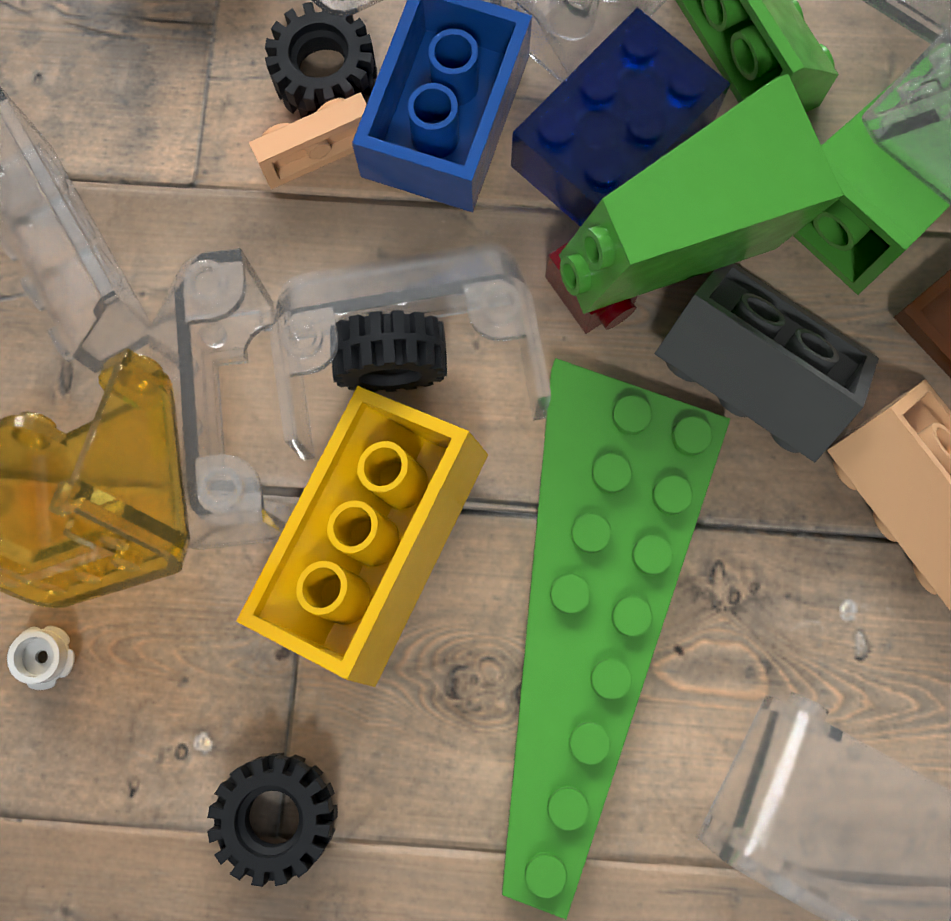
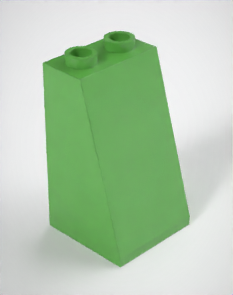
[793,44,951,295]
[559,74,844,314]

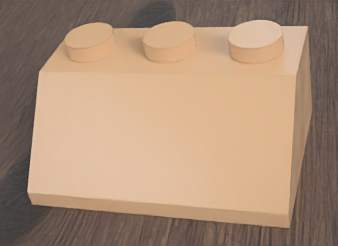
[827,379,951,610]

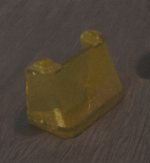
[0,348,191,608]

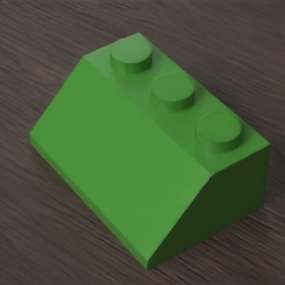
[675,0,839,112]

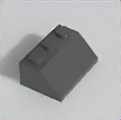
[654,263,879,463]

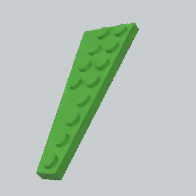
[502,358,730,920]

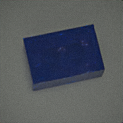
[511,7,731,227]

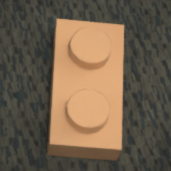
[249,92,367,190]

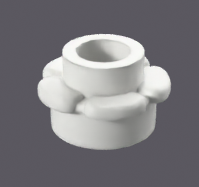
[7,625,75,690]

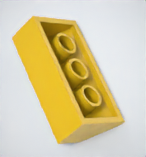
[236,386,488,687]

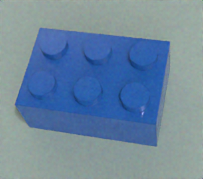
[352,0,532,213]

